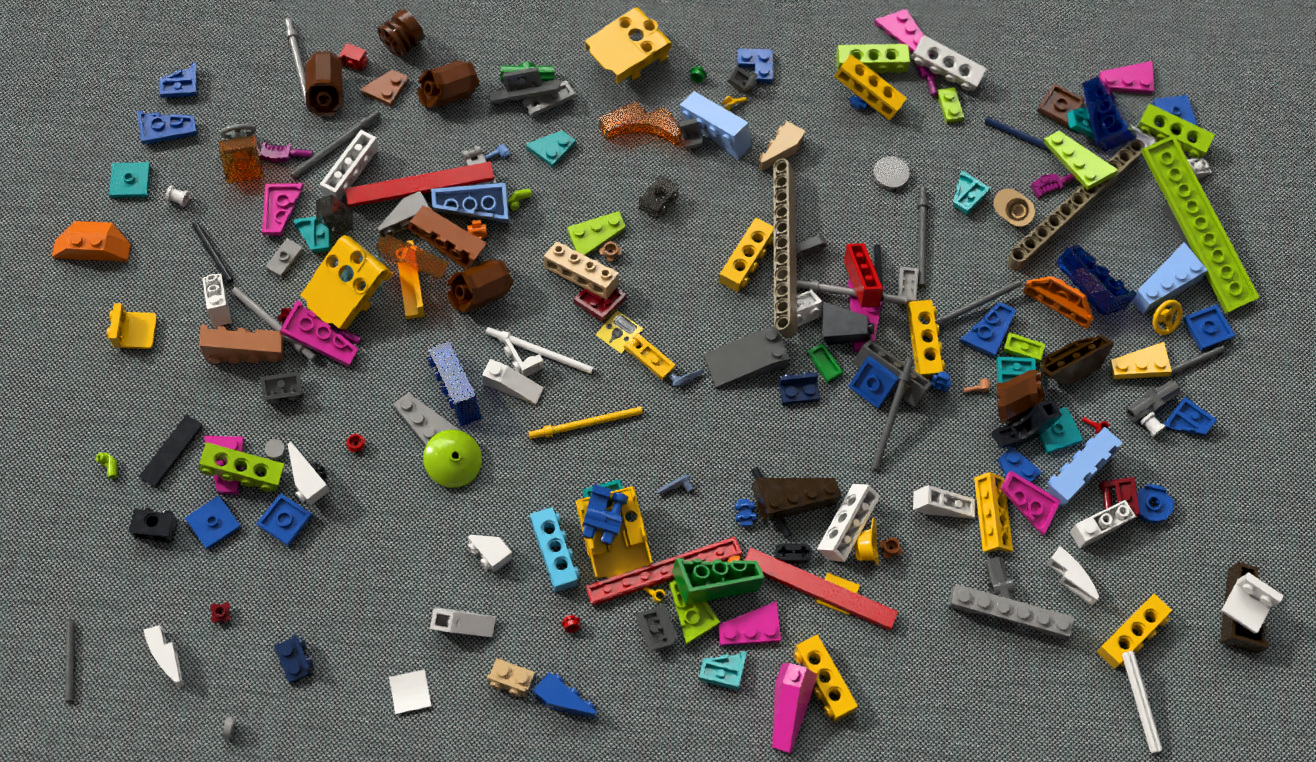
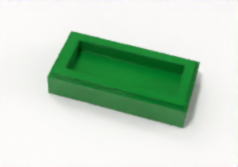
[807,343,844,384]

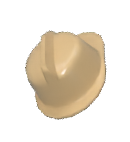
[994,189,1035,226]

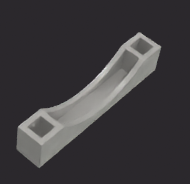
[948,584,1074,639]

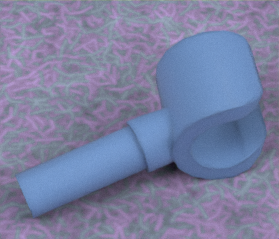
[484,144,510,160]

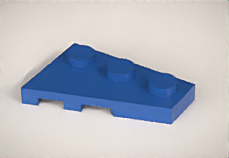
[137,111,198,145]
[959,302,1017,358]

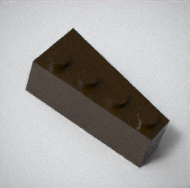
[751,478,842,522]
[1220,562,1269,654]

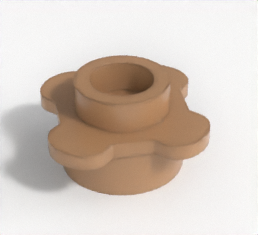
[599,241,622,262]

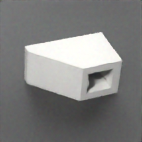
[468,535,512,573]

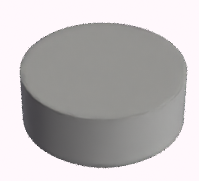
[265,439,285,460]
[222,717,236,739]

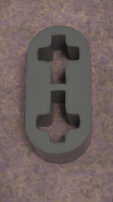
[796,235,827,258]

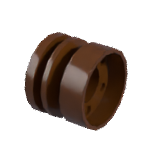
[377,9,425,58]

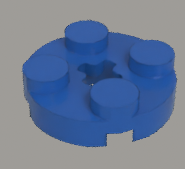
[1137,484,1174,524]

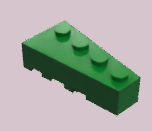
[672,558,765,605]

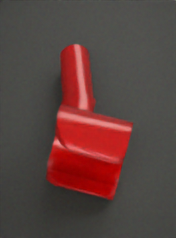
[1081,416,1110,434]

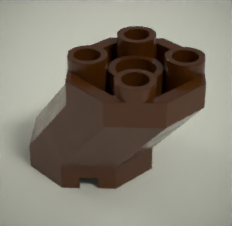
[305,51,343,116]
[417,60,479,108]
[447,259,513,313]
[997,370,1045,424]

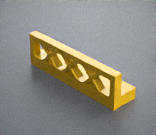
[396,240,425,319]
[974,472,1013,553]

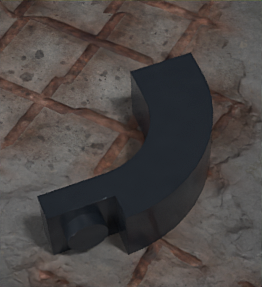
[991,399,1062,449]

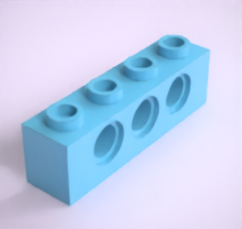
[530,507,580,593]

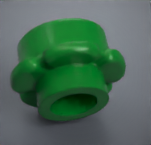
[690,66,707,83]

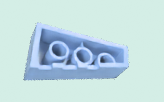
[680,91,752,159]
[1046,427,1123,507]

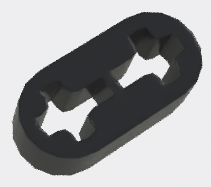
[774,543,813,563]

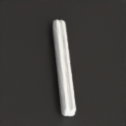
[1122,651,1162,753]

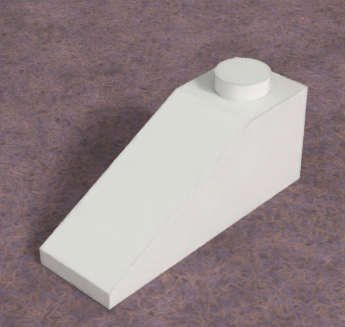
[482,359,544,405]
[288,442,329,505]
[913,485,975,519]

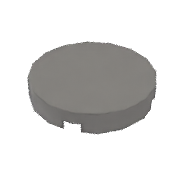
[873,156,909,190]

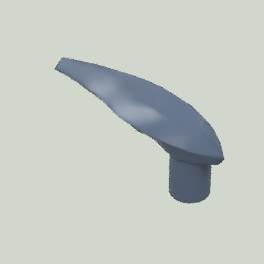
[668,369,704,386]
[657,475,694,494]

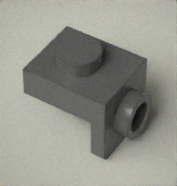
[727,66,758,93]
[679,118,703,149]

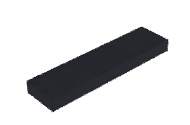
[139,414,203,488]

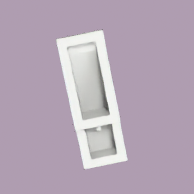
[1047,546,1099,605]
[144,625,184,688]

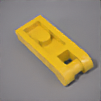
[623,333,676,381]

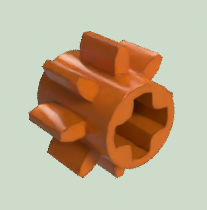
[467,220,487,241]

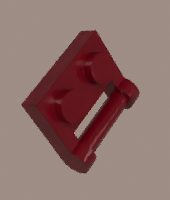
[1099,477,1140,517]

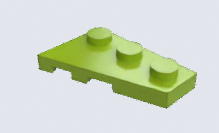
[567,211,625,256]
[670,580,720,645]

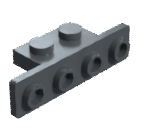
[489,67,560,104]

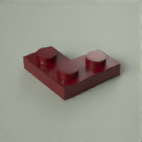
[574,288,627,322]

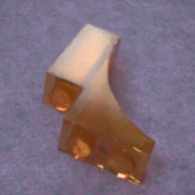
[599,101,683,146]
[376,234,449,281]

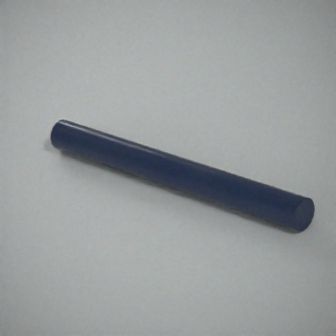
[984,117,1050,151]

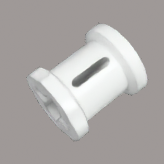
[165,185,190,207]
[1140,412,1166,437]

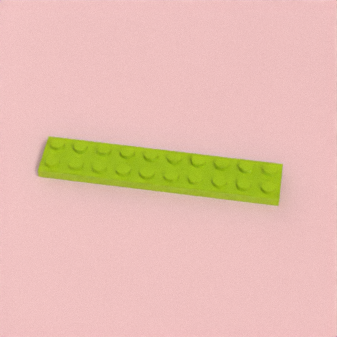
[1141,135,1260,313]

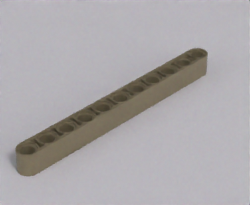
[1007,139,1145,270]
[773,159,797,338]

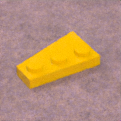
[1110,342,1172,379]

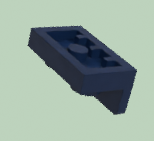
[778,372,820,405]
[274,633,314,684]

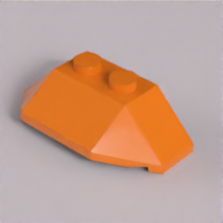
[52,221,131,262]
[1022,276,1094,329]

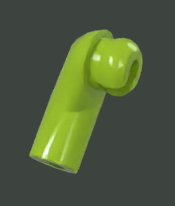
[508,189,532,210]
[96,452,118,479]

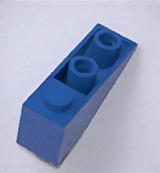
[533,672,597,719]

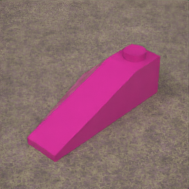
[772,663,818,753]

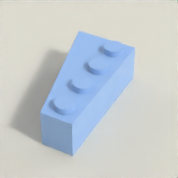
[431,183,510,223]
[1132,242,1207,314]

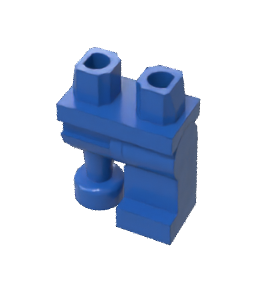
[582,484,629,545]

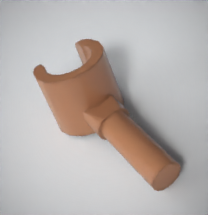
[964,379,990,393]

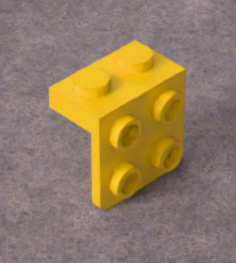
[107,303,157,349]

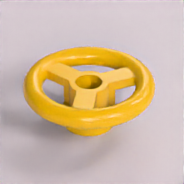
[1153,300,1183,335]

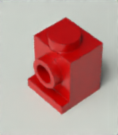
[338,43,368,71]

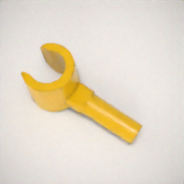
[722,96,747,111]
[643,587,666,603]

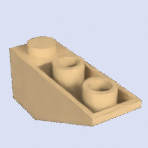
[758,121,806,171]

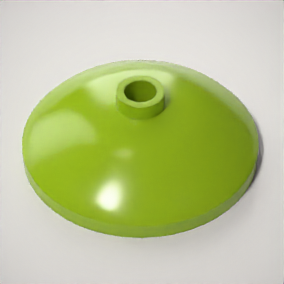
[423,430,482,488]

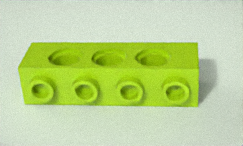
[836,44,910,73]
[1136,104,1215,158]
[198,442,284,492]

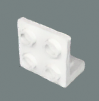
[1222,573,1283,633]

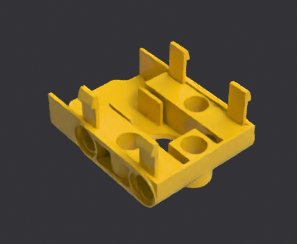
[585,7,673,84]
[300,235,393,329]
[576,486,652,579]

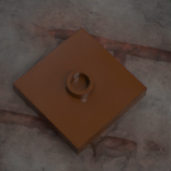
[1037,83,1085,128]

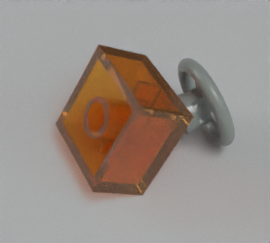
[219,124,264,184]

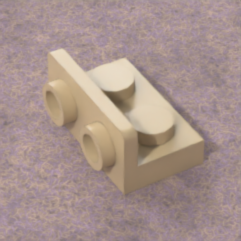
[487,658,535,697]

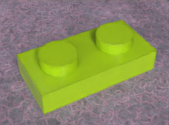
[937,87,964,124]
[1003,332,1045,363]

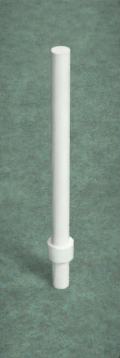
[486,327,594,374]

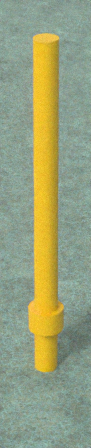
[528,407,643,439]

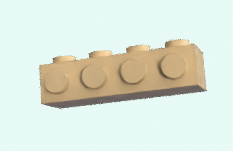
[544,241,619,300]

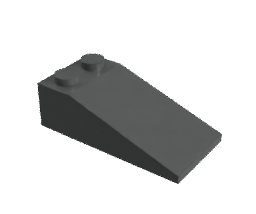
[703,326,789,388]

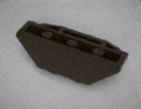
[1040,334,1114,385]

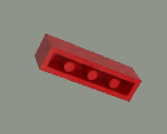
[844,243,883,308]

